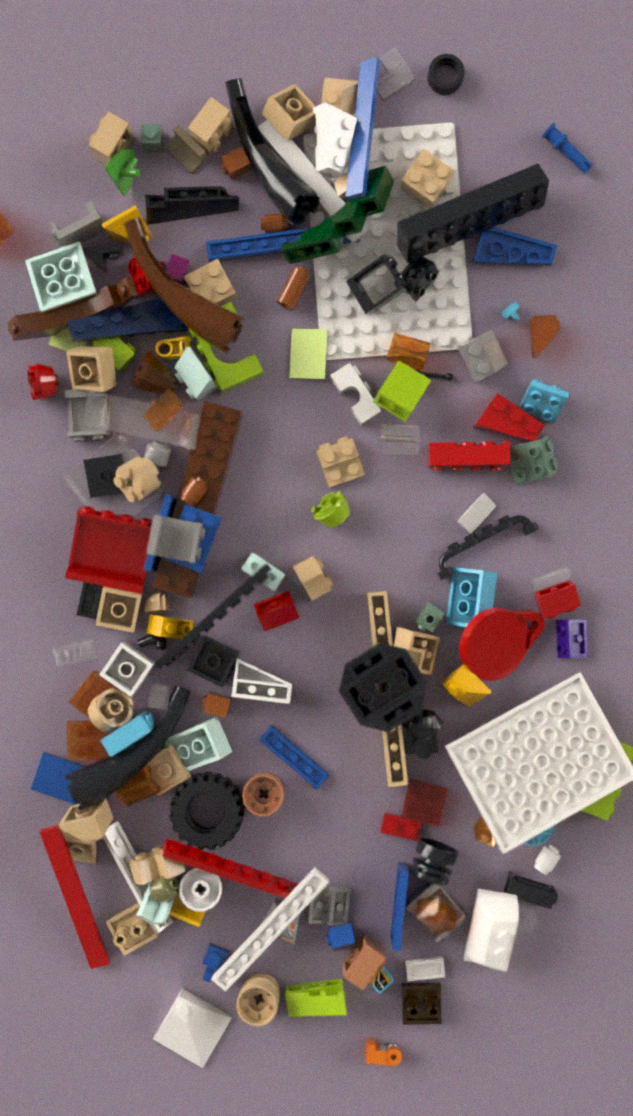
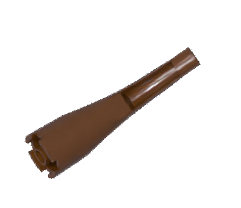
[124,218,244,353]

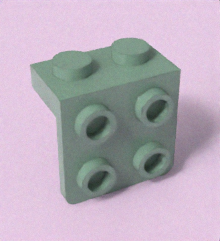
[510,435,558,484]

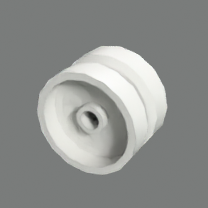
[179,868,222,911]

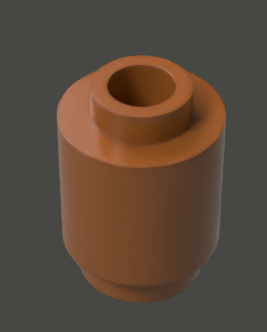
[261,213,288,234]
[180,476,208,506]

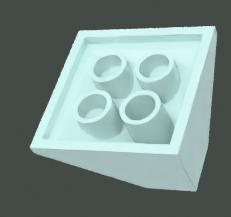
[25,241,97,313]

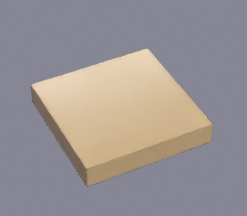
[142,744,192,796]

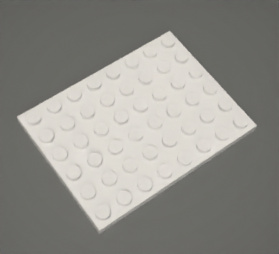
[445,672,633,854]

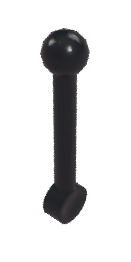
[415,369,453,381]

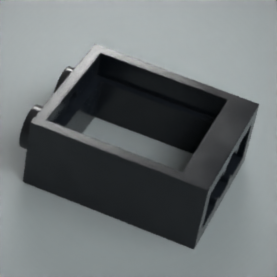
[346,254,409,314]

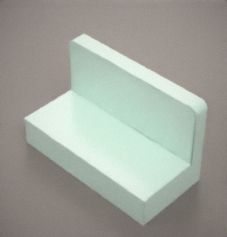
[137,881,175,924]

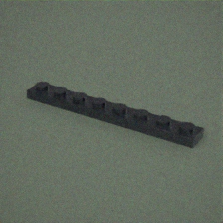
[154,563,272,669]

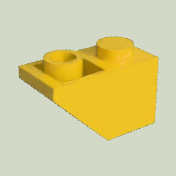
[147,614,194,639]

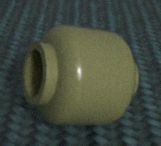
[149,876,179,903]

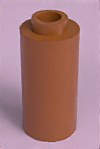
[276,266,311,311]

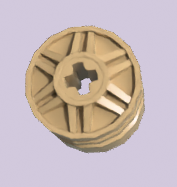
[236,973,281,1027]

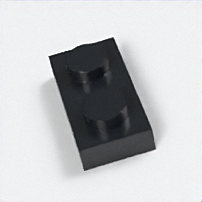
[76,582,104,619]

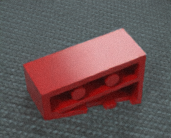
[473,393,545,443]

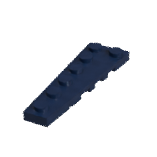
[67,298,189,342]

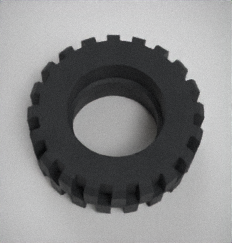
[169,772,245,850]

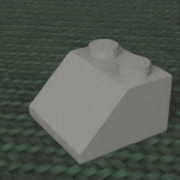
[457,329,508,381]

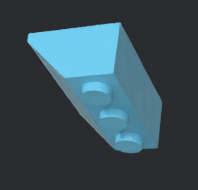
[446,567,497,627]

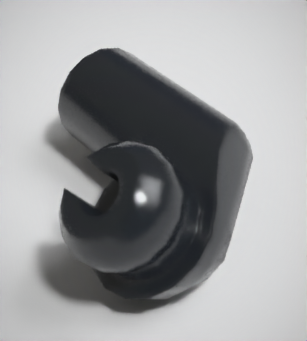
[137,634,167,650]

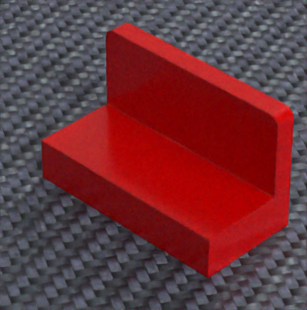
[254,591,299,631]

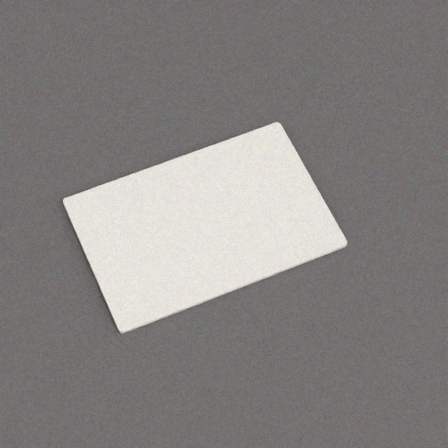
[303,123,472,361]

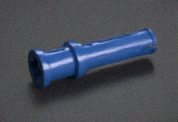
[542,123,593,174]

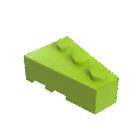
[285,978,347,1018]

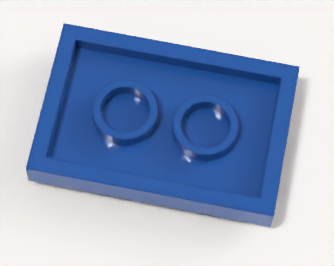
[165,504,222,573]

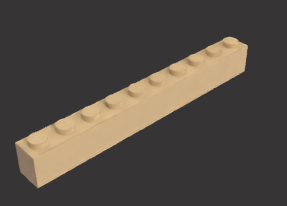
[367,591,408,787]

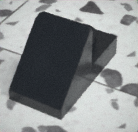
[83,243,124,273]

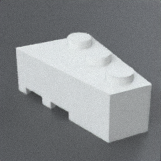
[313,102,357,178]
[232,658,292,704]

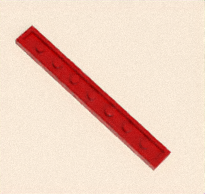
[39,824,110,969]

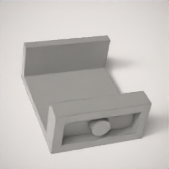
[147,515,206,563]

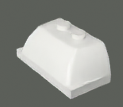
[463,889,519,972]

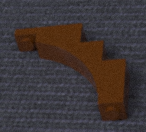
[7,276,138,341]

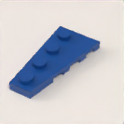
[473,227,557,266]

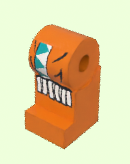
[365,1037,402,1066]

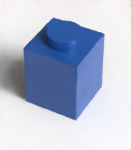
[326,923,356,951]

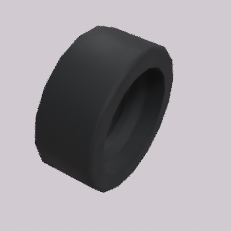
[427,54,465,95]

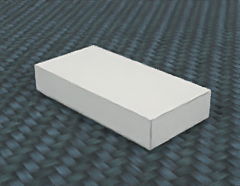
[405,956,445,982]

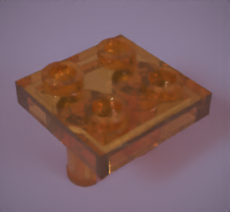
[67,720,107,760]

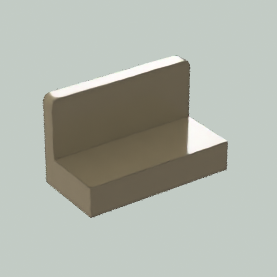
[165,124,207,173]

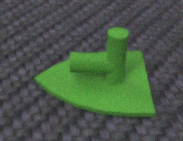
[105,149,140,197]

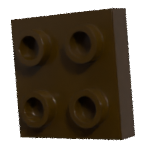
[402,983,442,1025]

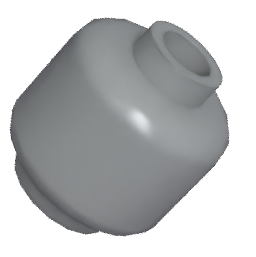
[144,440,171,470]

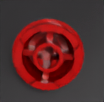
[27,363,59,401]

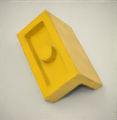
[169,892,206,927]

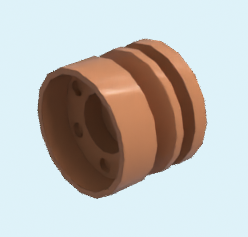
[242,772,285,817]

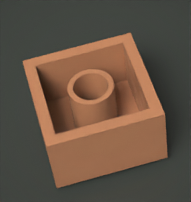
[343,932,386,990]

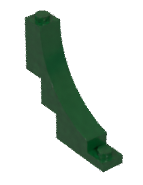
[281,165,394,264]

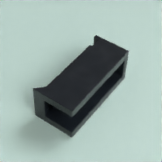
[503,870,558,909]

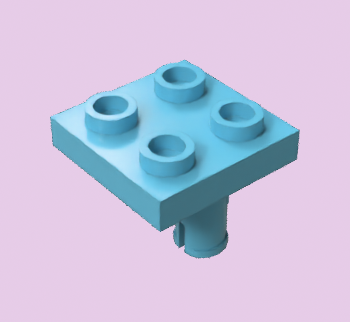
[519,379,569,423]

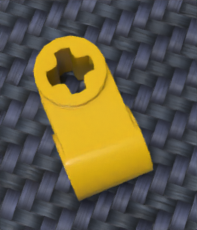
[156,336,192,361]

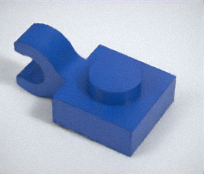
[202,943,228,982]

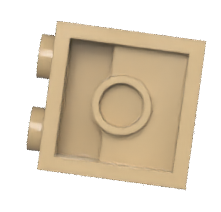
[316,436,365,488]

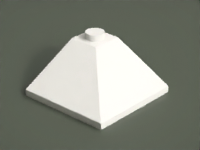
[153,988,232,1068]

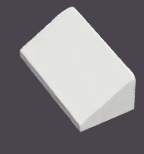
[457,493,496,534]

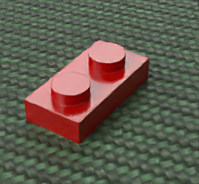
[380,812,422,841]

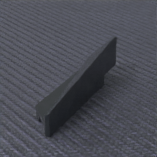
[145,186,239,225]

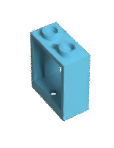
[100,711,156,757]

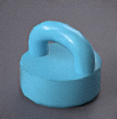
[501,301,520,321]

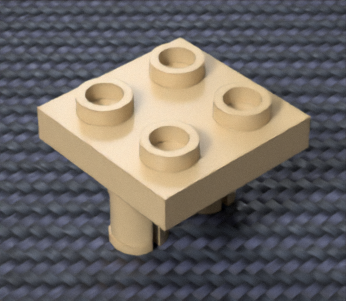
[106,903,159,956]

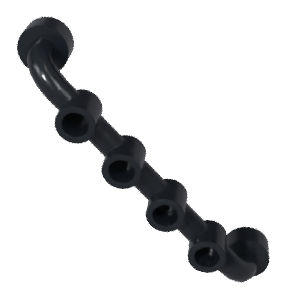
[437,515,539,580]

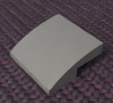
[306,884,351,927]

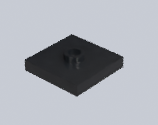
[83,453,124,498]

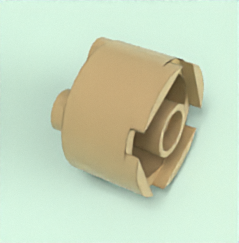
[113,456,161,502]
[88,688,134,732]

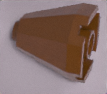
[129,350,178,395]

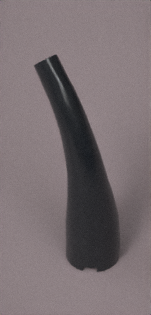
[225,78,320,225]
[65,685,191,811]

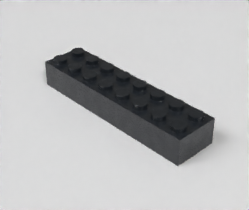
[397,163,549,263]

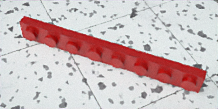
[162,838,298,898]

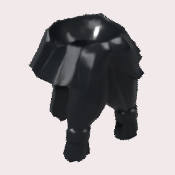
[402,709,444,759]

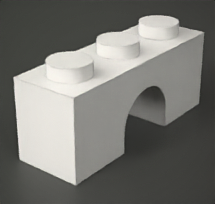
[330,363,381,426]

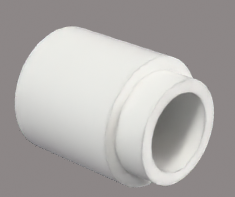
[534,845,561,875]

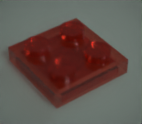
[401,779,447,826]

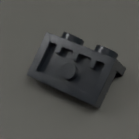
[394,257,439,302]

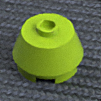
[311,491,350,528]

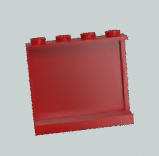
[65,506,153,594]

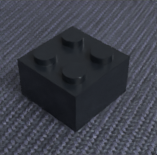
[187,635,241,687]

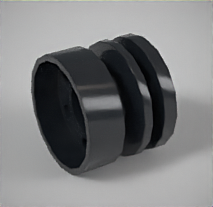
[409,837,458,885]

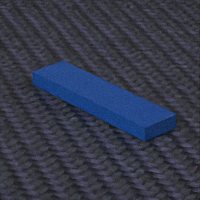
[259,725,330,790]

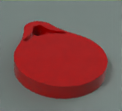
[459,607,545,681]

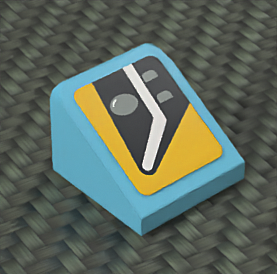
[372,967,394,994]

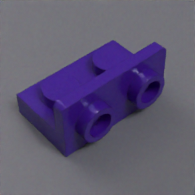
[556,619,588,659]

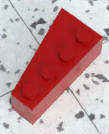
[428,441,510,471]

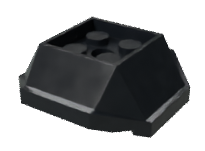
[339,643,427,732]

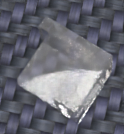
[148,682,173,710]

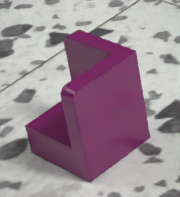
[166,254,190,286]

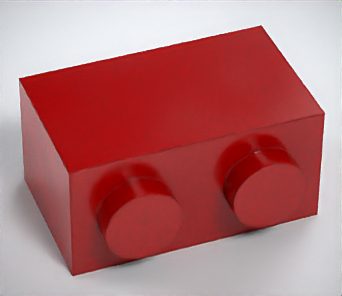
[534,580,581,619]

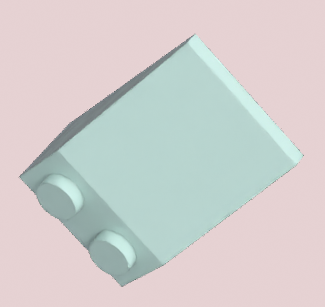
[175,347,216,402]
[164,717,232,771]

